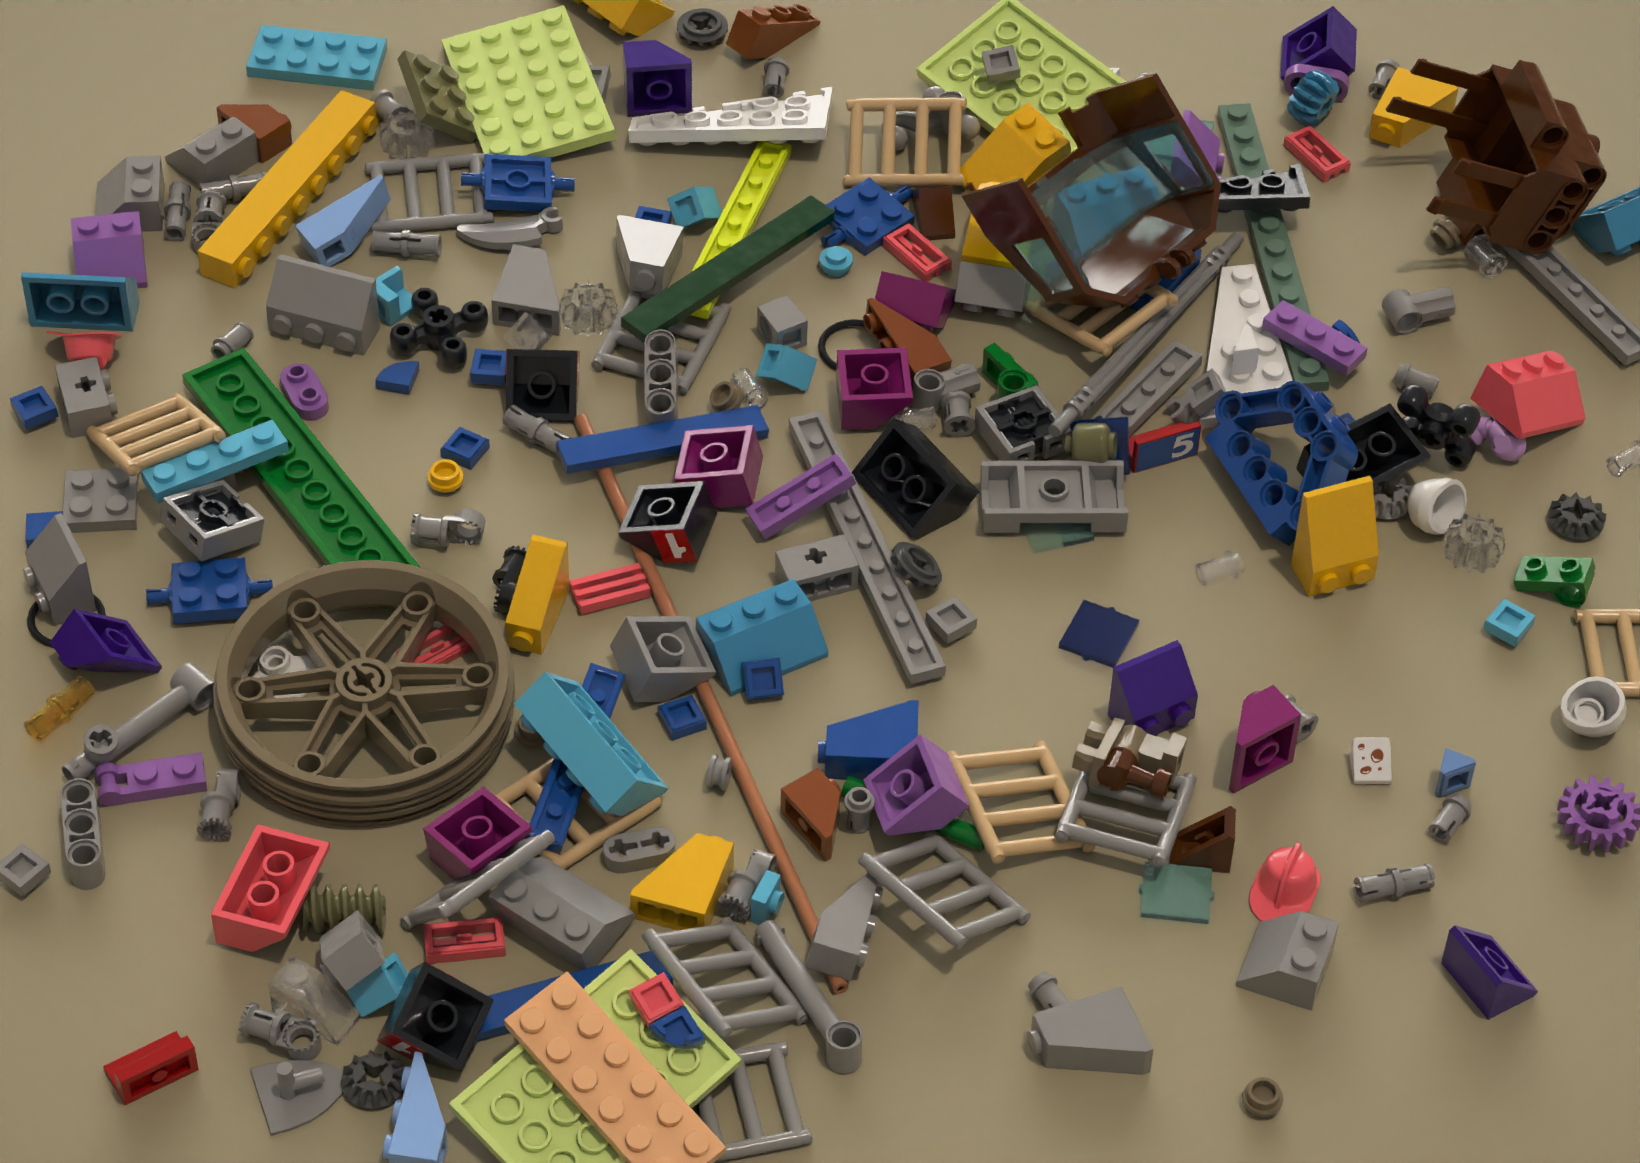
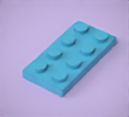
[246,25,387,91]

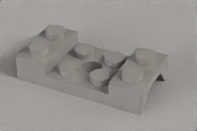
[980,460,1129,533]

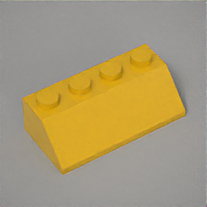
[572,0,675,37]

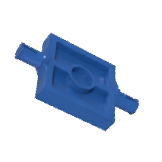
[461,154,575,212]
[821,177,915,256]
[146,557,273,624]

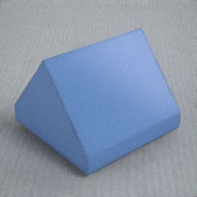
[1435,748,1476,797]

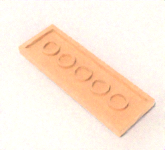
[504,971,726,1163]

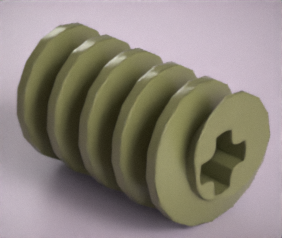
[303,884,386,934]

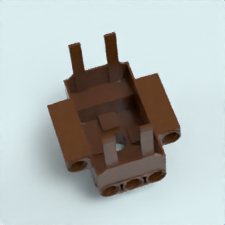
[1385,59,1607,254]

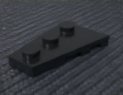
[1218,163,1310,213]

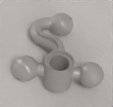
[881,85,980,151]

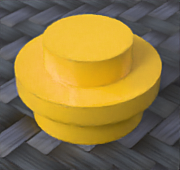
[428,459,464,493]

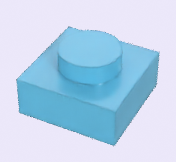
[1483,599,1536,647]
[751,870,785,925]

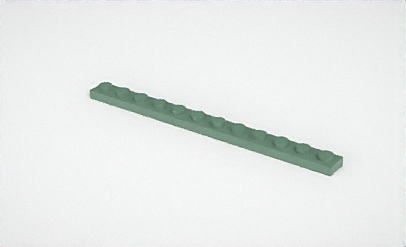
[1217,103,1330,392]

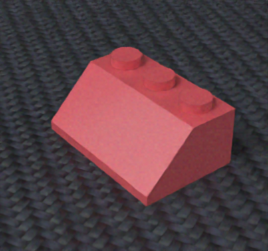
[1470,350,1586,439]
[211,824,331,952]

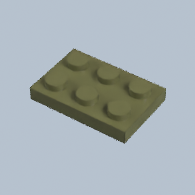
[397,50,477,143]

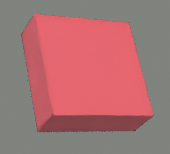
[629,972,684,1028]

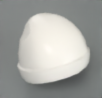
[1407,477,1467,535]
[1560,676,1627,737]

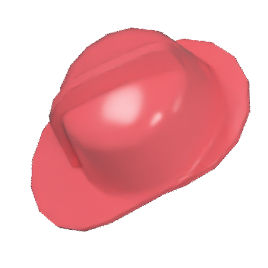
[47,331,122,370]
[1249,842,1321,922]

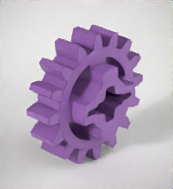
[1557,775,1640,852]

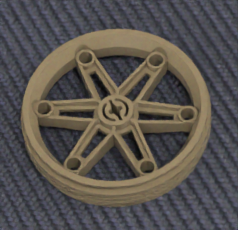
[213,560,515,827]

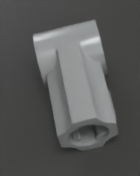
[1382,287,1456,334]
[910,363,981,416]

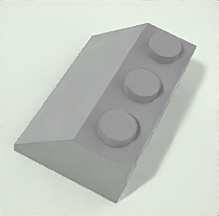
[266,254,380,356]
[489,856,636,970]

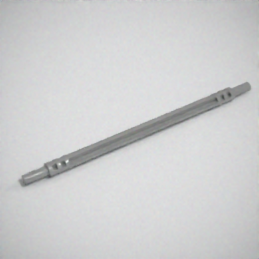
[1048,232,1244,437]

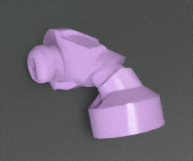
[1468,413,1527,462]

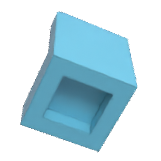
[667,186,722,230]
[376,266,413,327]
[756,343,818,391]
[347,952,408,1017]

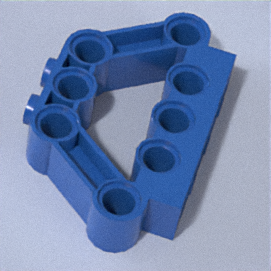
[1205,381,1358,546]

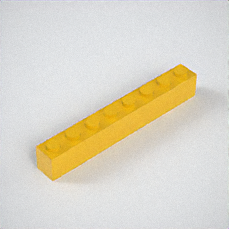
[197,90,378,288]

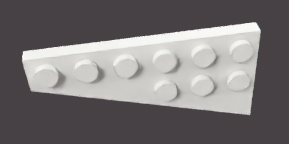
[628,87,833,146]
[1199,264,1293,428]

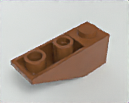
[726,4,821,59]
[863,298,952,389]

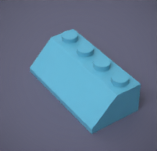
[514,672,669,816]

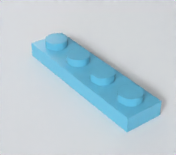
[141,420,289,504]

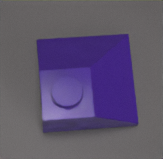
[50,609,162,673]

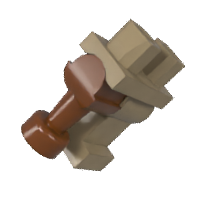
[1072,717,1188,800]

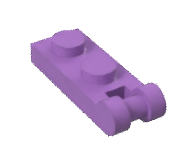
[95,752,207,806]

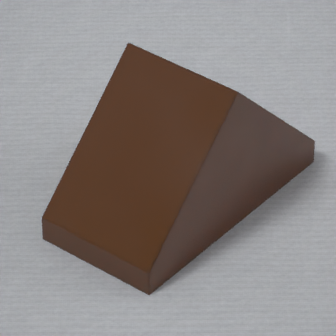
[912,186,955,241]
[1170,806,1236,873]

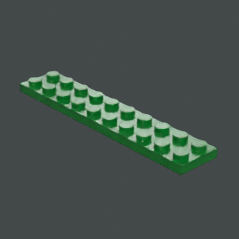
[182,348,420,567]

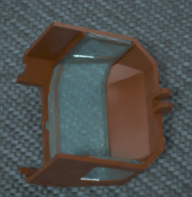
[961,73,1221,308]

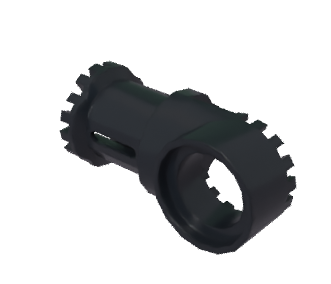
[492,545,526,614]

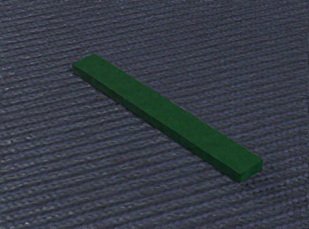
[621,195,835,343]

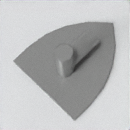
[250,1060,343,1136]

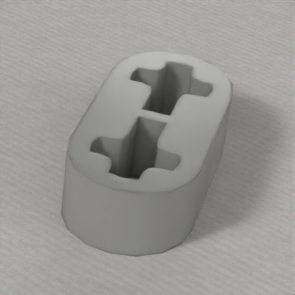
[603,827,675,874]

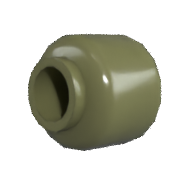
[1064,423,1117,463]

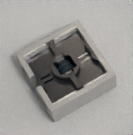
[975,385,1072,461]
[160,479,265,561]

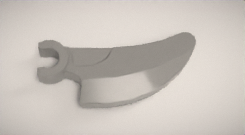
[457,207,563,250]

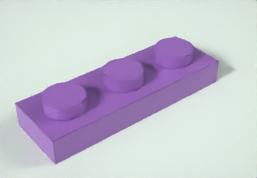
[1262,300,1368,376]
[745,453,856,540]

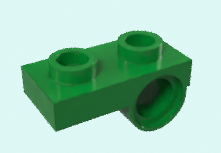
[982,342,1038,400]
[1513,556,1596,607]

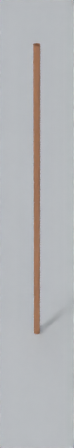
[574,414,848,994]

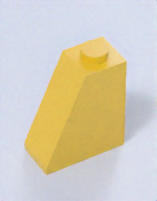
[1369,67,1459,147]
[505,534,570,655]
[630,833,734,930]

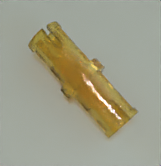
[24,676,95,741]

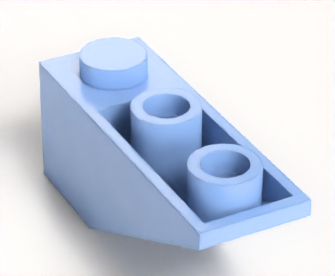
[295,175,391,267]
[383,1051,448,1163]

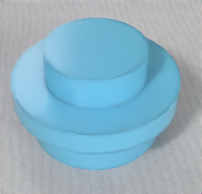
[819,246,853,277]

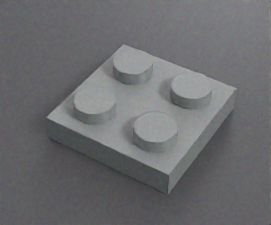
[63,468,139,533]

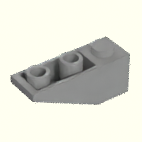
[805,873,884,981]

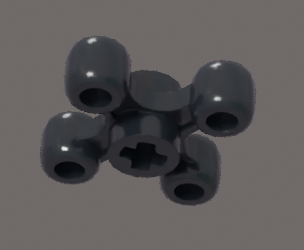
[390,287,488,369]
[1397,384,1481,468]

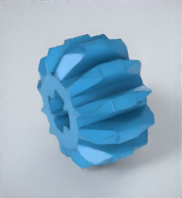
[1287,69,1339,126]

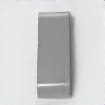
[644,329,679,424]
[60,778,106,890]

